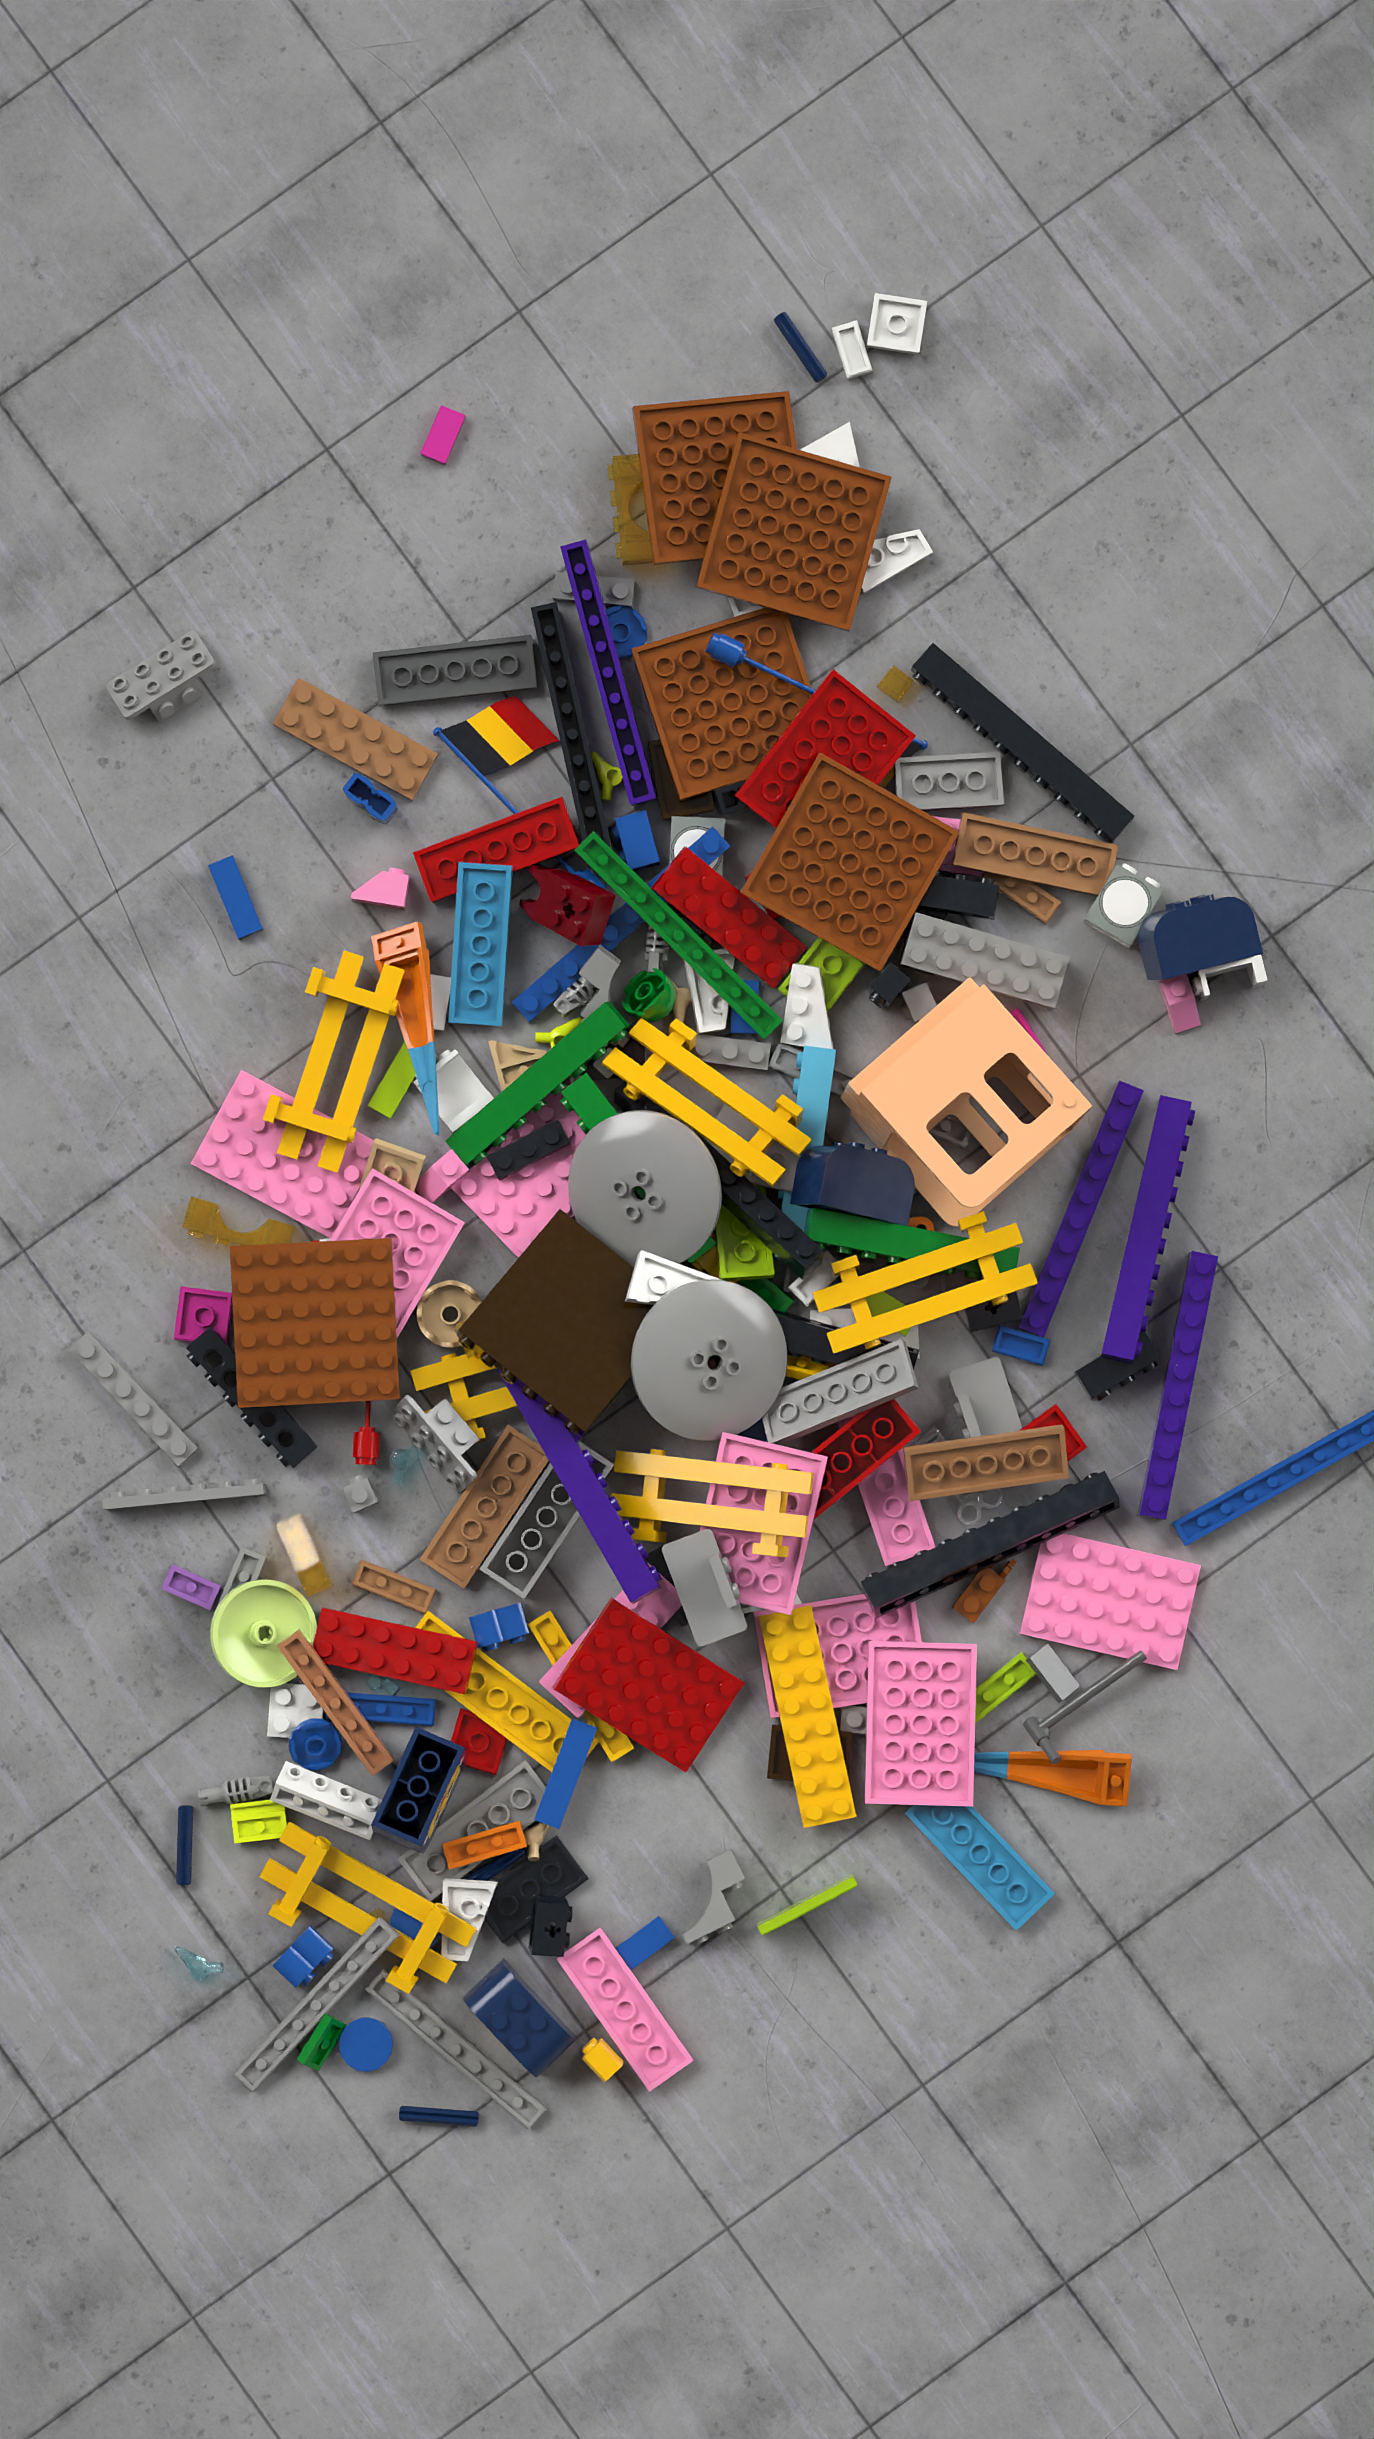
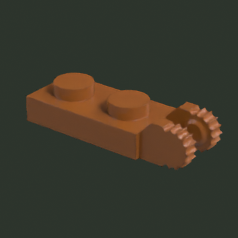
[952,1559,1017,1623]

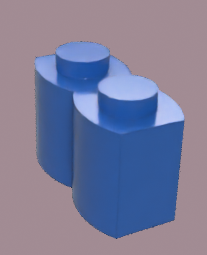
[343,773,398,824]
[469,1602,530,1652]
[272,1925,334,1988]

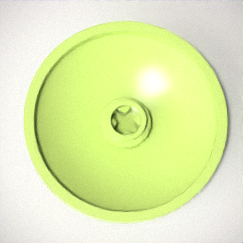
[210,1579,317,1688]

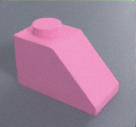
[351,868,410,910]
[1158,974,1201,1034]
[416,1149,469,1204]

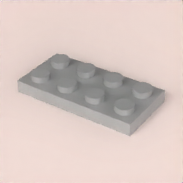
[894,752,1004,811]

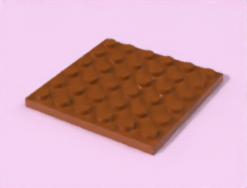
[632,391,797,565]
[696,432,892,632]
[631,608,812,801]
[740,753,959,972]
[230,1238,400,1408]

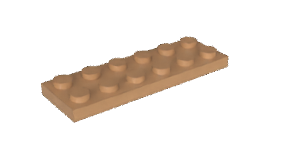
[273,678,438,801]
[952,812,1118,896]
[419,1425,549,1589]
[903,1425,1069,1501]

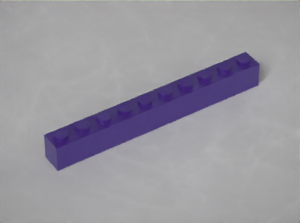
[560,539,657,806]
[1101,1095,1195,1364]
[1137,1251,1218,1520]
[497,1369,662,1604]

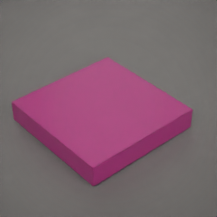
[174,1286,233,1344]

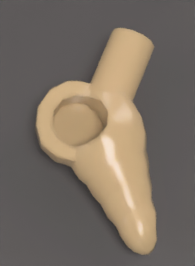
[669,977,692,1024]
[523,1822,550,1861]

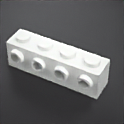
[270,1761,382,1840]

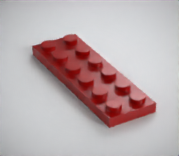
[413,797,580,903]
[651,846,806,988]
[313,1607,478,1695]

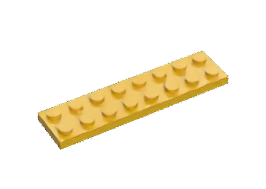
[759,1605,856,1828]
[415,1611,599,1772]

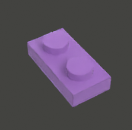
[161,1564,222,1610]

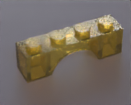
[607,454,653,566]
[182,1196,296,1246]

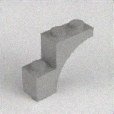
[579,945,630,1047]
[682,1849,745,1946]

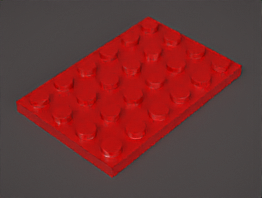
[734,669,916,829]
[552,1597,745,1773]

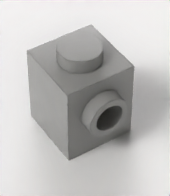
[901,982,937,1024]
[342,1475,379,1513]

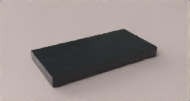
[484,1835,589,1943]

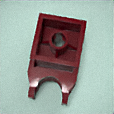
[519,865,616,946]

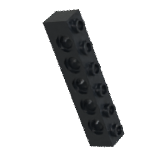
[186,1327,318,1468]

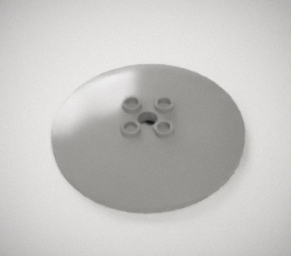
[568,1110,722,1267]
[631,1279,787,1441]

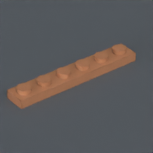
[277,1629,394,1776]

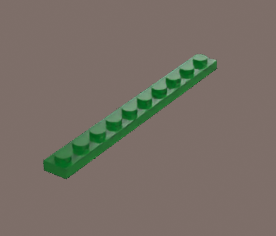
[575,831,783,1039]

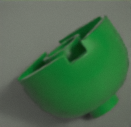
[622,968,676,1023]

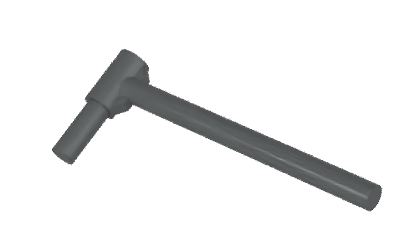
[1023,1650,1147,1764]

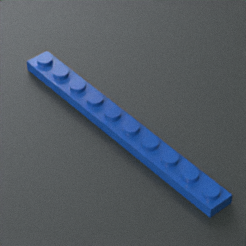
[512,826,731,1022]
[1172,1410,1374,1546]

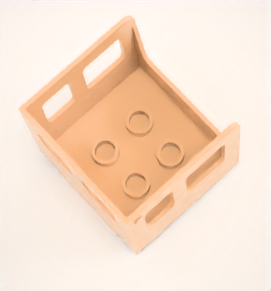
[841,977,1092,1227]

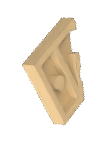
[488,1040,547,1091]

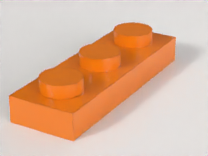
[442,1820,527,1870]

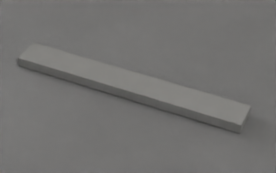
[768,1042,971,1149]
[234,1916,400,2092]
[365,1969,547,2130]

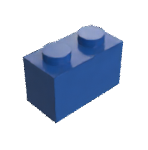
[611,810,660,872]

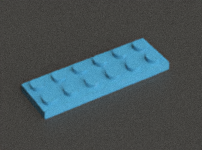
[448,862,513,1026]
[904,1805,1055,1931]

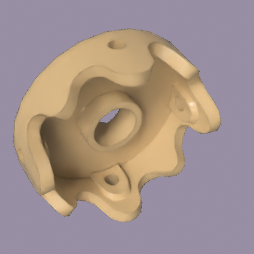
[417,1280,481,1348]

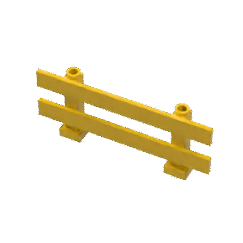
[263,950,405,1173]
[602,1018,812,1187]
[812,1211,1038,1354]
[410,1351,615,1443]
[611,1449,814,1558]
[259,1822,477,1994]

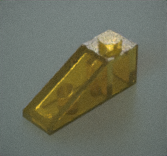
[276,1513,334,1597]

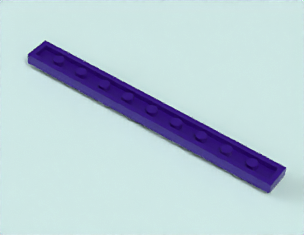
[1019,1080,1144,1338]

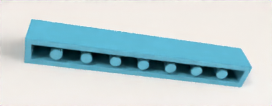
[772,1045,836,1260]

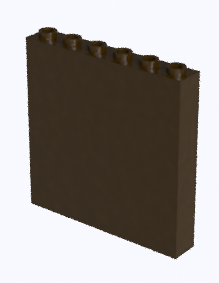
[457,1209,654,1437]

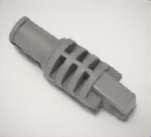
[645,902,670,973]
[553,968,619,1018]
[198,1775,274,1807]

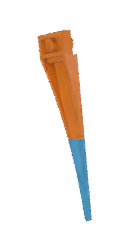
[371,921,440,1136]
[974,1750,1132,1807]

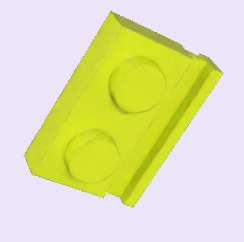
[230,1799,287,1844]

